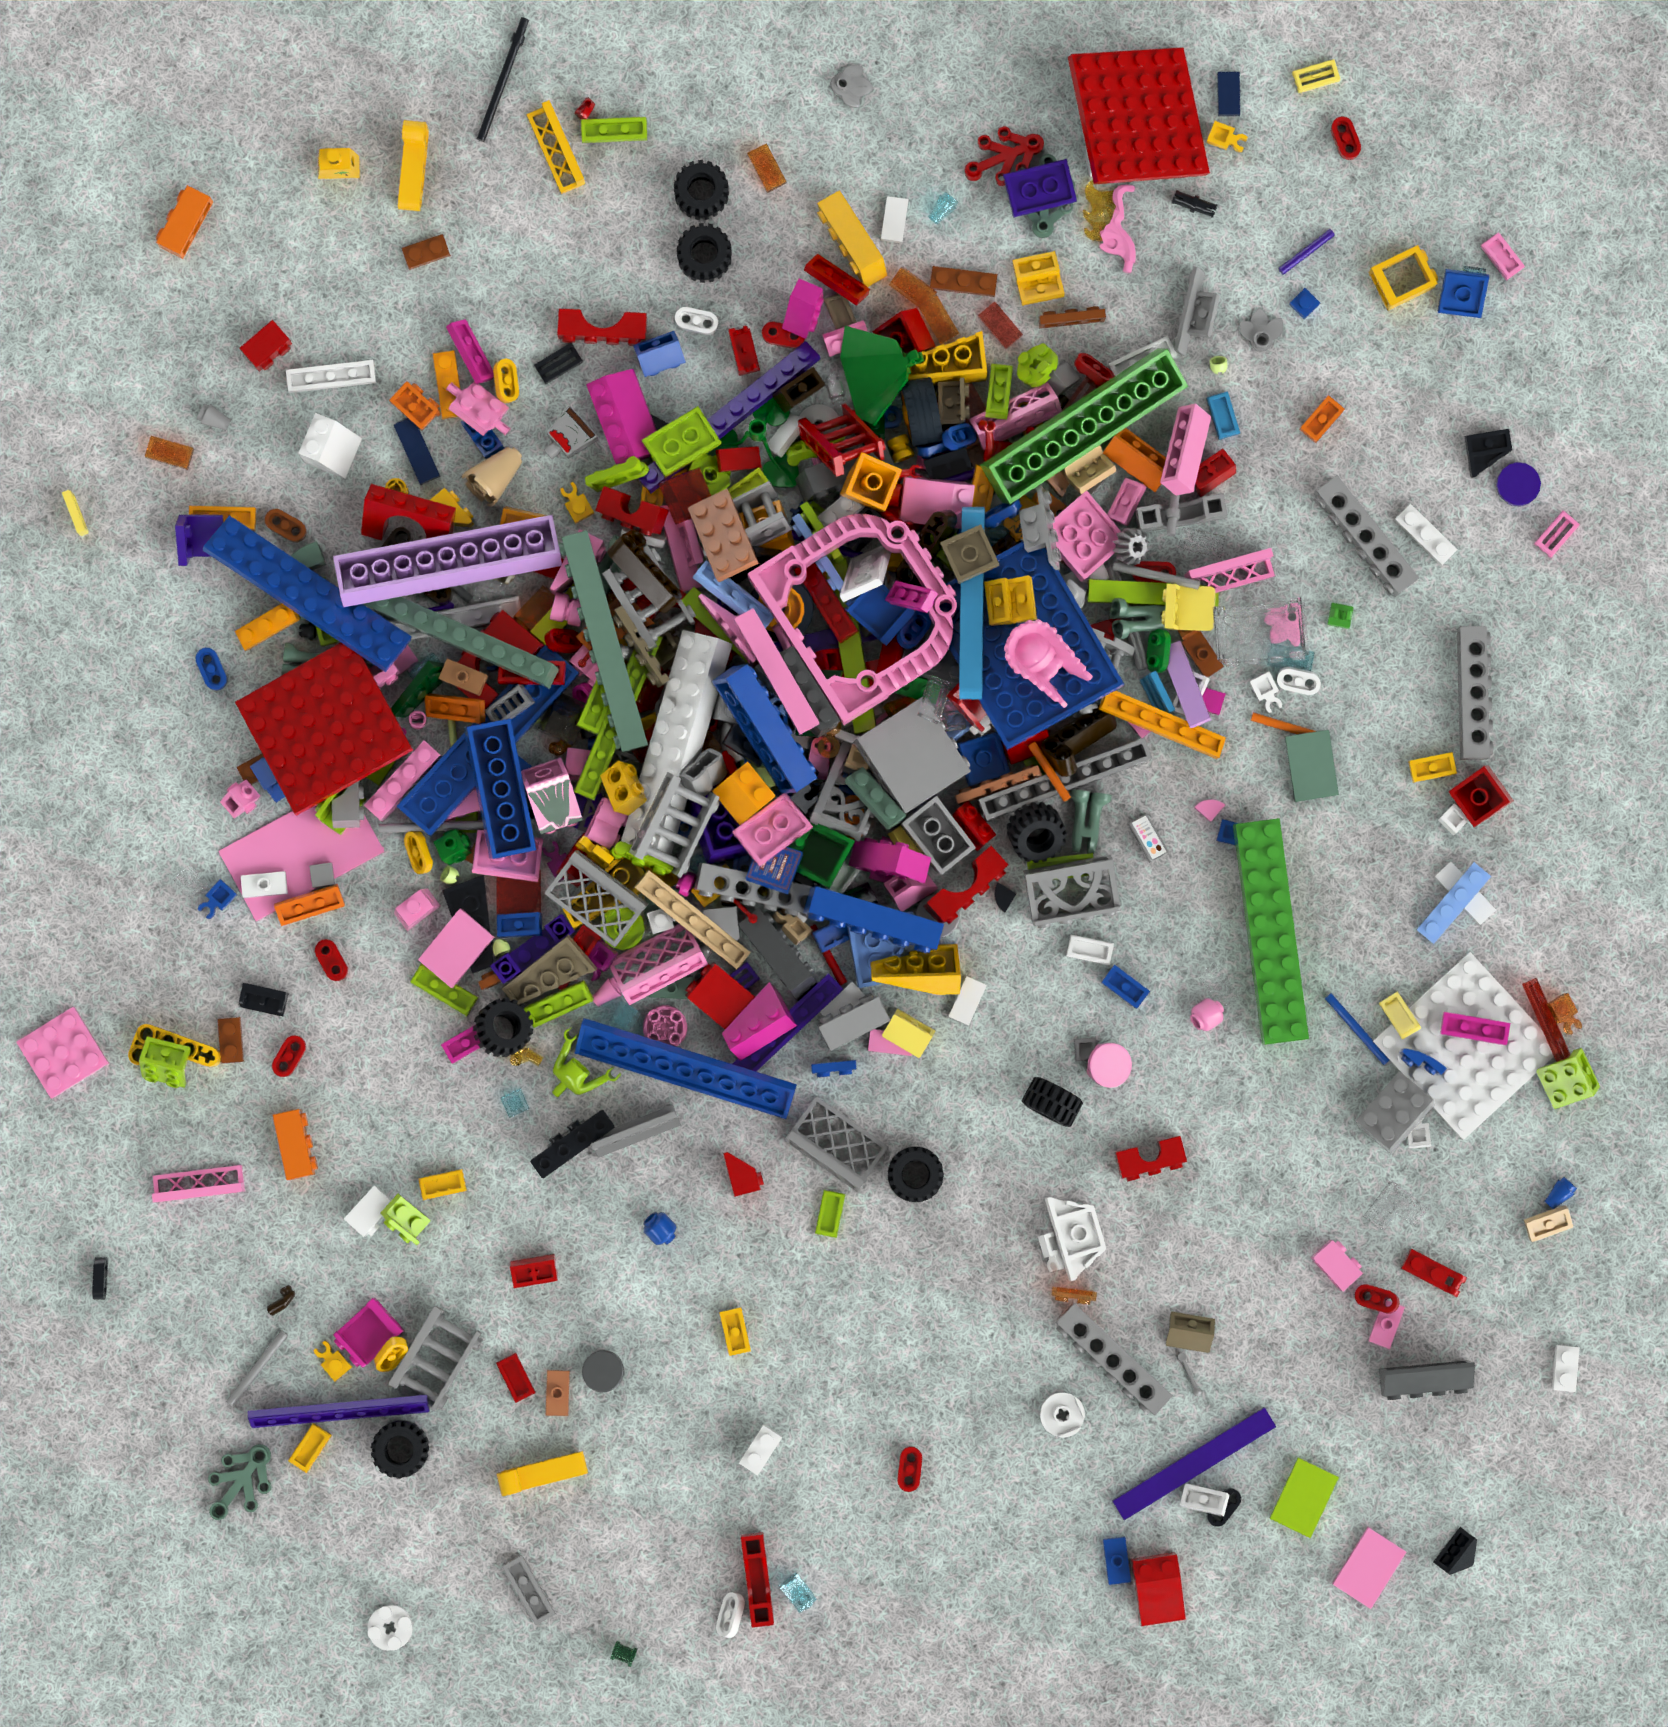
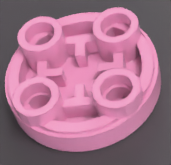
[643,1005,687,1047]
[1087,1043,1132,1088]

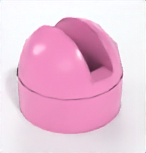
[409,711,426,730]

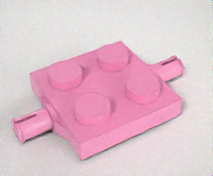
[446,381,511,436]

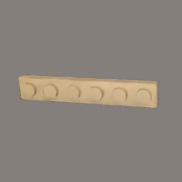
[634,870,751,970]

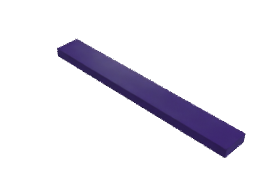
[248,1395,430,1428]
[1112,1407,1276,1520]

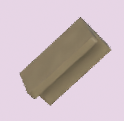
[1166,1311,1215,1353]

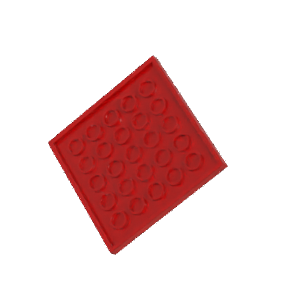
[1068,47,1210,184]
[235,643,413,816]

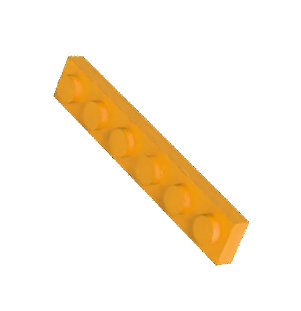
[1099,691,1226,759]

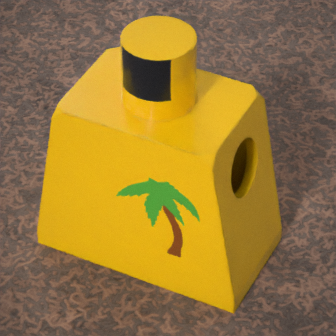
[318,148,360,179]

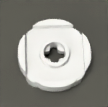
[1040,1392,1085,1438]
[368,1604,413,1651]

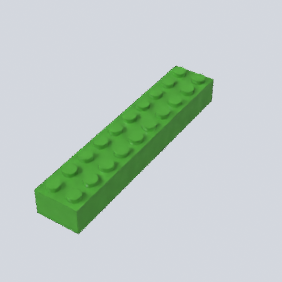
[980,348,1188,504]
[1233,818,1309,1045]

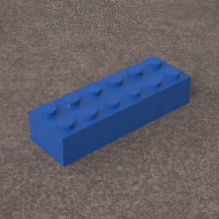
[712,664,817,794]
[464,719,536,859]
[803,886,944,953]

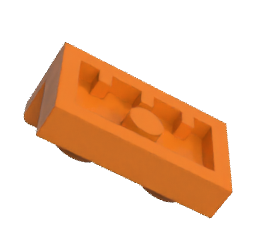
[389,381,441,431]

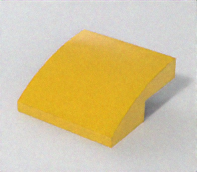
[1012,251,1065,306]
[984,575,1037,626]

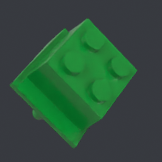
[788,816,855,889]

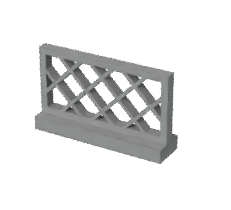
[544,850,648,947]
[785,1096,888,1192]
[590,1105,681,1158]

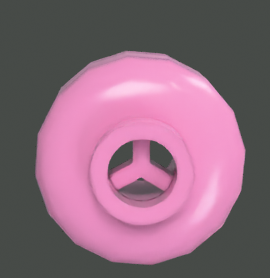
[1190,998,1224,1031]

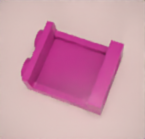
[333,1298,405,1368]

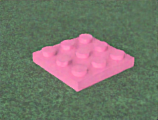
[1052,491,1121,582]
[16,1007,109,1099]

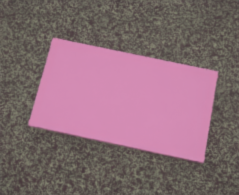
[218,800,385,921]

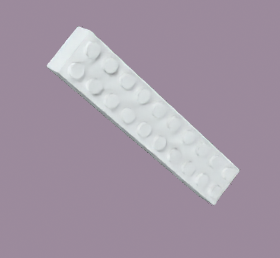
[621,630,732,855]

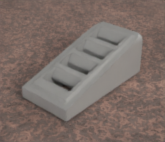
[485,684,535,722]

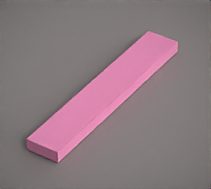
[734,608,819,735]

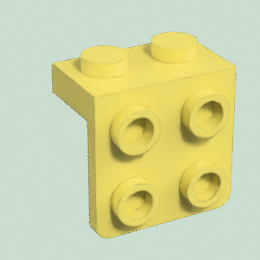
[1162,584,1216,631]

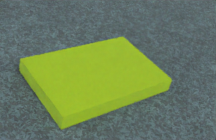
[642,406,721,478]
[1269,1458,1339,1538]

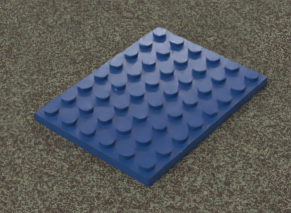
[939,542,1124,750]

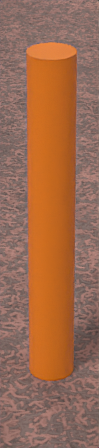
[1251,712,1316,734]
[1028,742,1071,802]

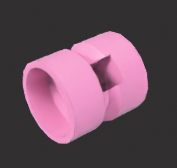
[550,592,581,627]

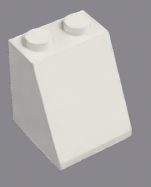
[298,413,362,479]

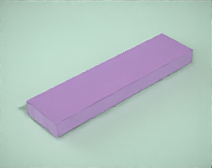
[1167,640,1211,728]

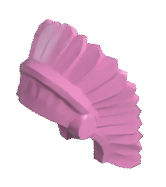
[1004,619,1093,708]

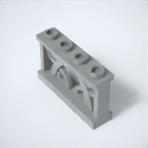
[809,741,884,841]
[1023,855,1121,928]

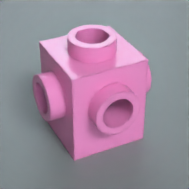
[220,780,260,818]

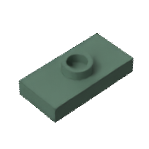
[649,976,694,999]

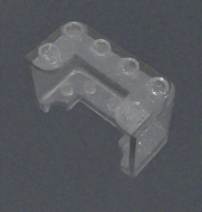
[1213,597,1309,667]

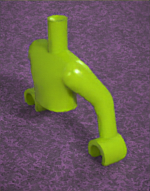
[552,1027,621,1097]

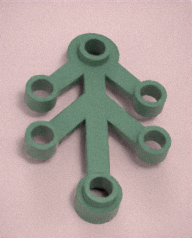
[1027,154,1075,238]
[208,1444,272,1520]

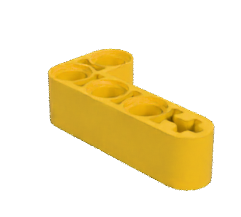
[398,120,429,211]
[128,1024,221,1067]
[496,1451,588,1496]

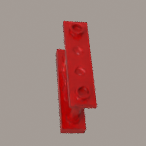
[798,403,886,477]

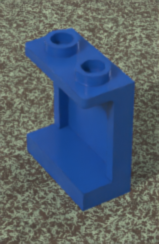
[844,584,915,646]

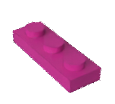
[446,319,494,384]
[885,581,938,613]
[1440,1012,1511,1046]

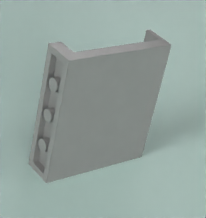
[853,697,971,814]

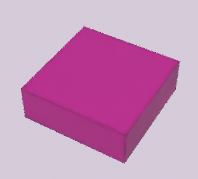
[1202,688,1226,715]

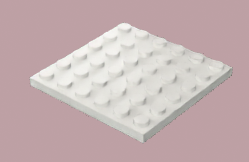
[1373,952,1561,1140]

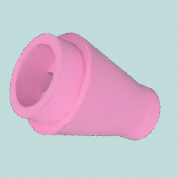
[592,977,622,1007]

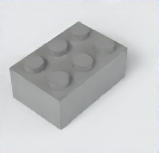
[899,795,976,875]
[817,993,890,1051]
[1355,1071,1435,1154]

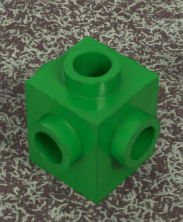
[433,829,472,865]

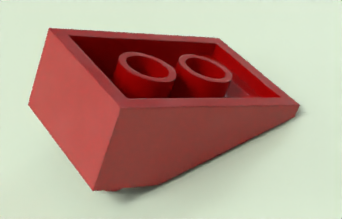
[1131,1552,1186,1626]

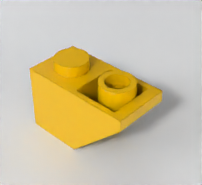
[430,488,474,528]

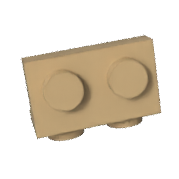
[1063,445,1116,494]

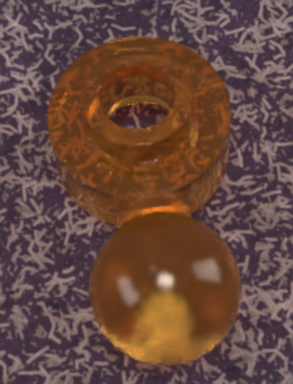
[817,721,841,758]

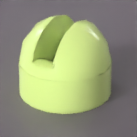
[1210,356,1228,375]
[440,865,460,885]
[492,939,511,957]

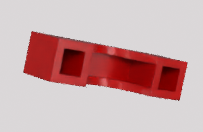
[557,308,647,346]
[923,846,1009,925]
[741,1532,774,1628]

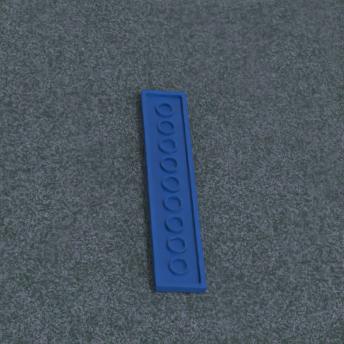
[203,515,412,672]
[397,645,579,837]
[575,1018,797,1119]

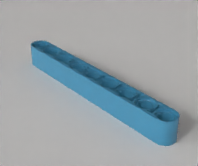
[959,507,985,699]

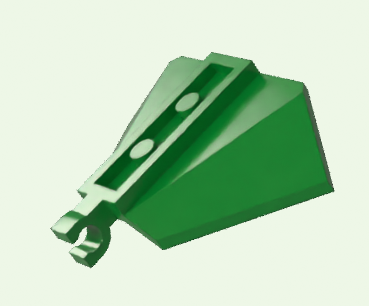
[840,326,924,425]

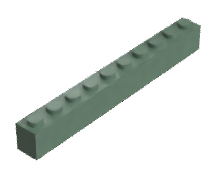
[559,530,648,753]
[364,597,559,689]

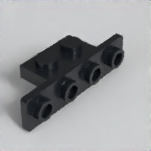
[530,1110,615,1178]

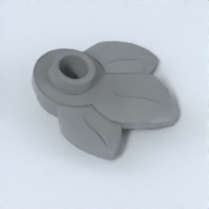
[830,65,873,108]
[1240,308,1283,352]

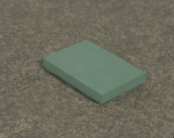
[1284,730,1339,802]

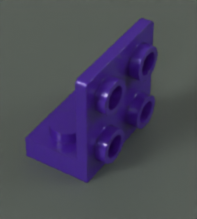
[175,515,224,566]

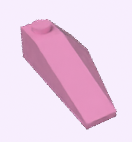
[698,594,759,668]

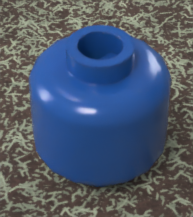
[643,1212,676,1245]

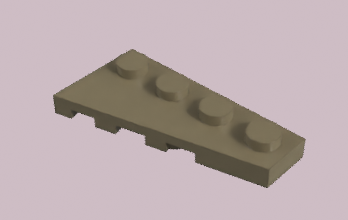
[612,605,670,688]
[502,934,597,1005]

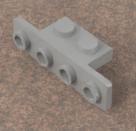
[1173,266,1220,356]
[1019,485,1062,570]

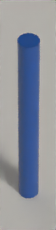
[1325,993,1389,1065]

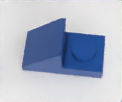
[250,757,285,803]

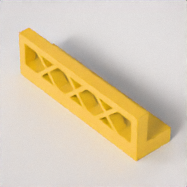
[526,100,585,194]

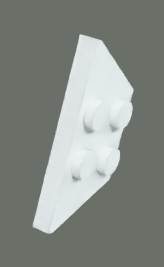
[1045,1197,1106,1282]

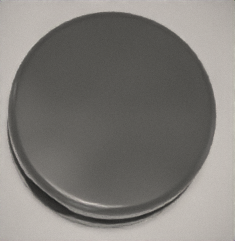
[582,1350,624,1393]

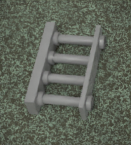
[692,481,792,562]
[602,545,696,651]
[629,772,720,878]
[389,1306,483,1412]

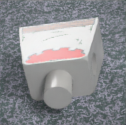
[544,405,598,459]

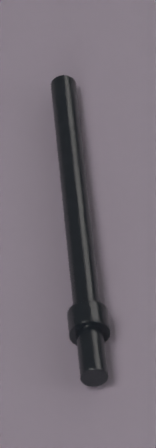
[476,17,529,142]

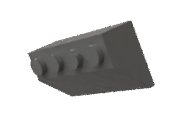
[1379,1360,1475,1400]

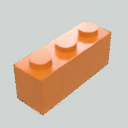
[156,185,213,259]
[1103,428,1166,492]
[273,1109,318,1180]

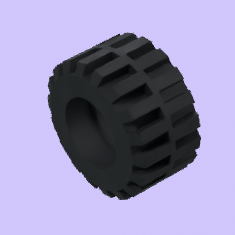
[674,160,729,220]
[677,223,732,283]
[1007,802,1067,863]
[473,998,534,1057]
[1022,1077,1083,1127]
[888,1147,944,1202]
[371,1420,429,1479]

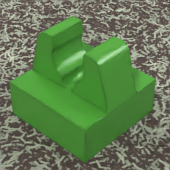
[1327,603,1354,629]

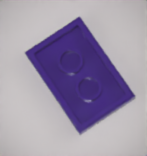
[1003,159,1077,218]

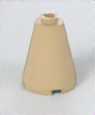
[462,447,522,507]

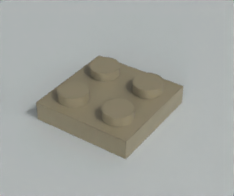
[940,524,999,584]

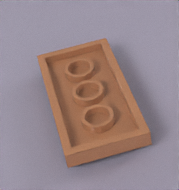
[687,489,759,582]

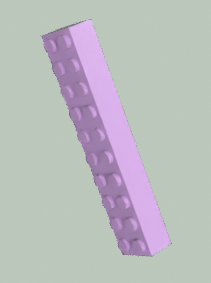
[333,515,562,607]

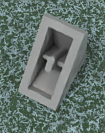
[1039,361,1081,398]
[703,906,740,942]

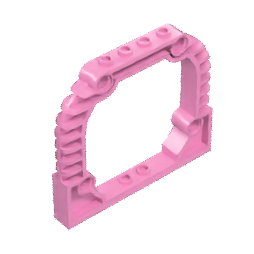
[748,514,957,725]

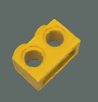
[600,760,647,816]

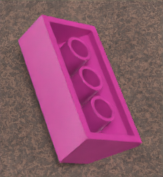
[586,369,657,464]

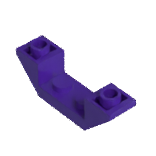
[490,913,575,984]

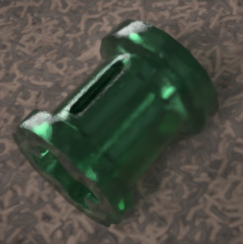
[610,1641,638,1667]

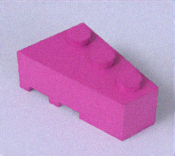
[782,278,824,339]
[848,838,931,883]
[722,982,797,1061]

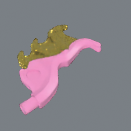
[1083,180,1136,273]

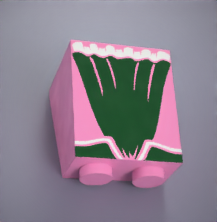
[521,758,583,834]

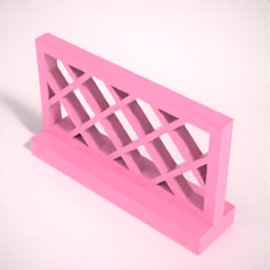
[610,924,708,1005]

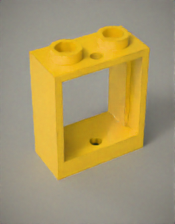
[1368,245,1438,311]

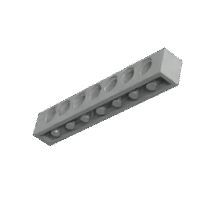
[977,738,1152,822]

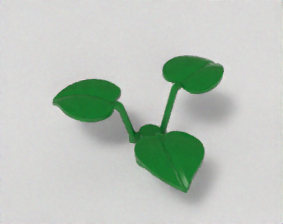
[706,397,799,488]

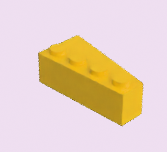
[817,190,887,287]
[908,331,987,386]
[563,857,644,930]

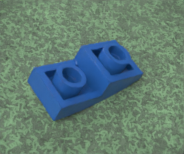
[461,421,504,459]
[1399,1048,1447,1075]

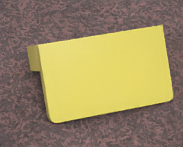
[882,1009,935,1058]

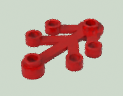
[965,126,1044,186]

